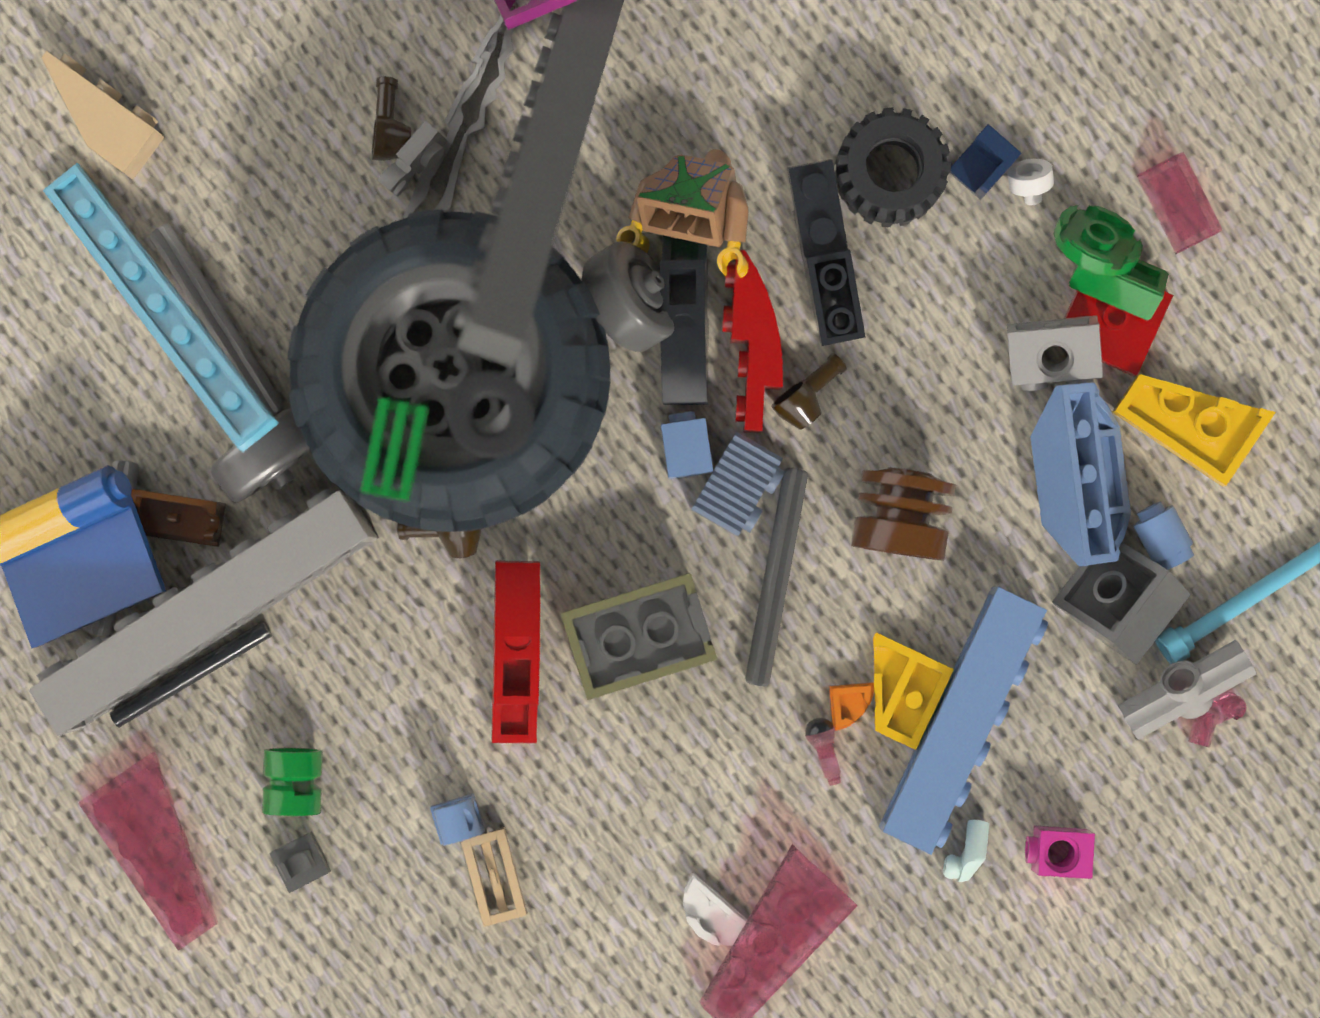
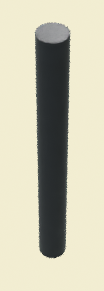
[109,621,272,728]

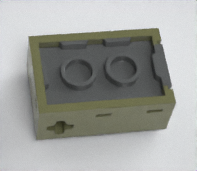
[560,573,718,700]

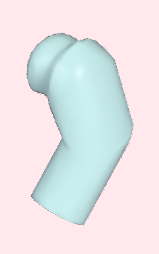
[943,820,990,882]

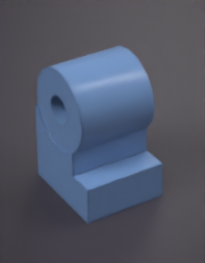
[430,793,485,846]

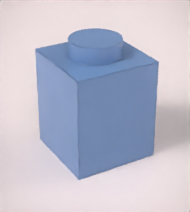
[661,412,713,479]

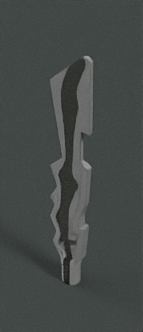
[403,6,517,219]

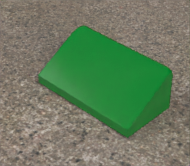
[1069,259,1169,320]

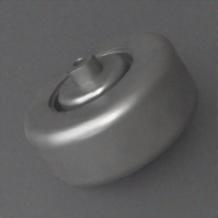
[211,408,311,502]

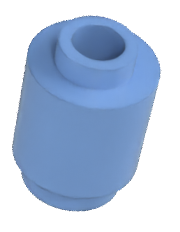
[1133,501,1194,570]

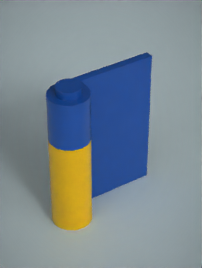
[0,466,166,649]

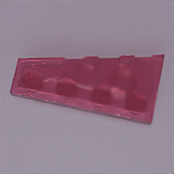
[78,751,218,951]
[699,844,858,1018]

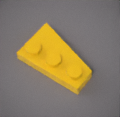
[1112,374,1276,487]

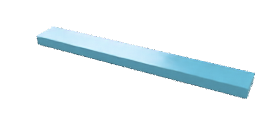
[43,163,279,452]

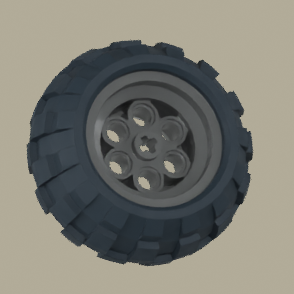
[287,209,610,532]

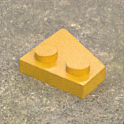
[873,632,954,750]

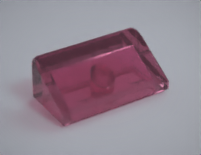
[1137,152,1222,254]

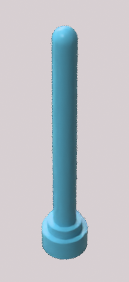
[1155,542,1320,664]

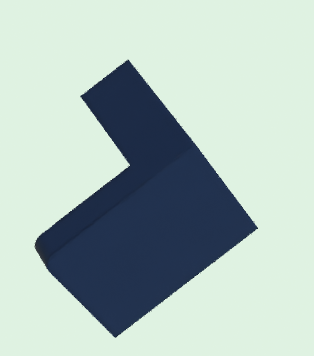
[950,124,1022,200]

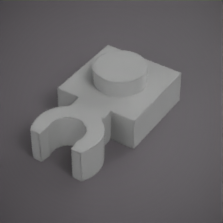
[378,121,448,197]

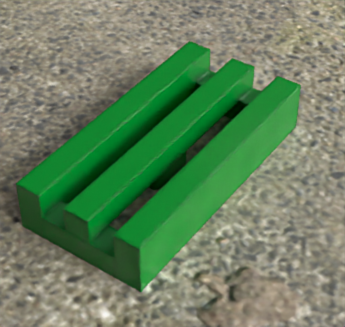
[361,398,429,502]

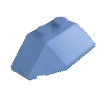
[1030,382,1131,566]

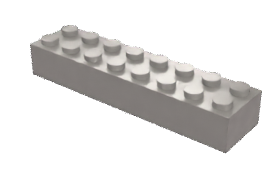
[28,489,379,736]

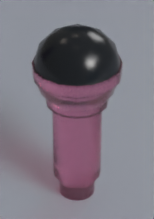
[805,718,841,786]

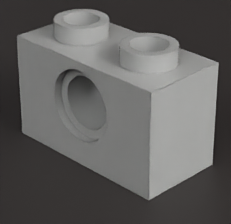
[1007,316,1103,391]

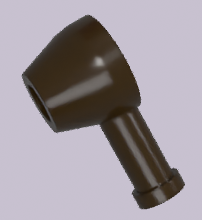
[372,76,411,161]
[771,353,847,430]
[397,523,481,558]

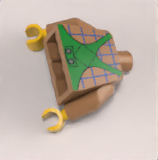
[616,149,749,278]

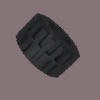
[835,107,951,228]

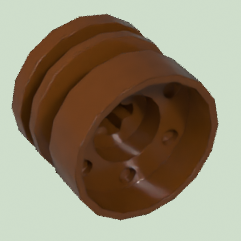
[851,467,956,561]

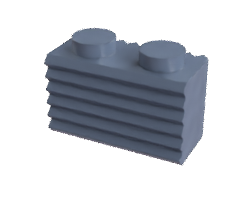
[691,431,785,536]

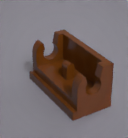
[131,489,226,547]

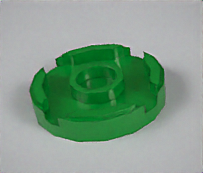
[1053,205,1143,276]

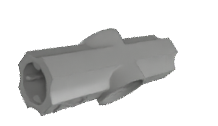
[1117,640,1257,740]

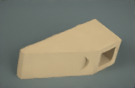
[42,51,164,180]

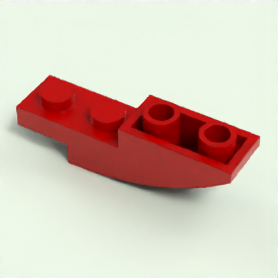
[722,250,783,433]
[491,560,540,743]

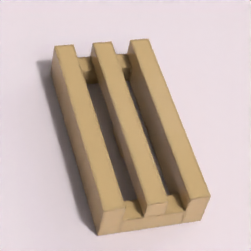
[461,827,528,927]

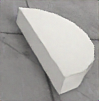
[683,871,761,946]

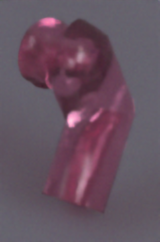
[1188,692,1247,748]

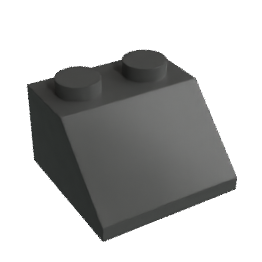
[1052,542,1191,665]

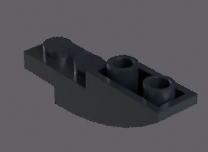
[787,159,866,346]
[660,235,709,405]

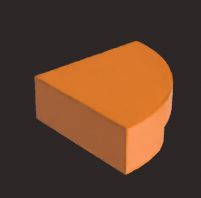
[829,682,874,731]

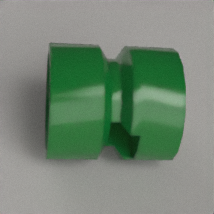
[262,748,323,816]

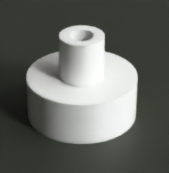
[1007,159,1054,205]

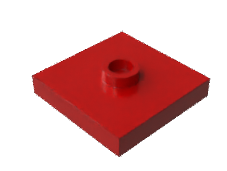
[1064,290,1174,377]

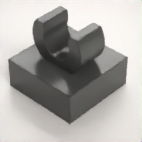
[269,831,331,893]

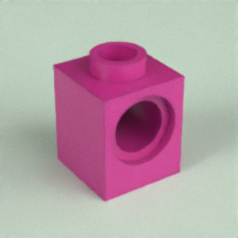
[1025,825,1095,879]

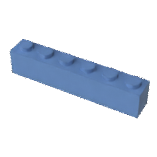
[878,586,1048,855]

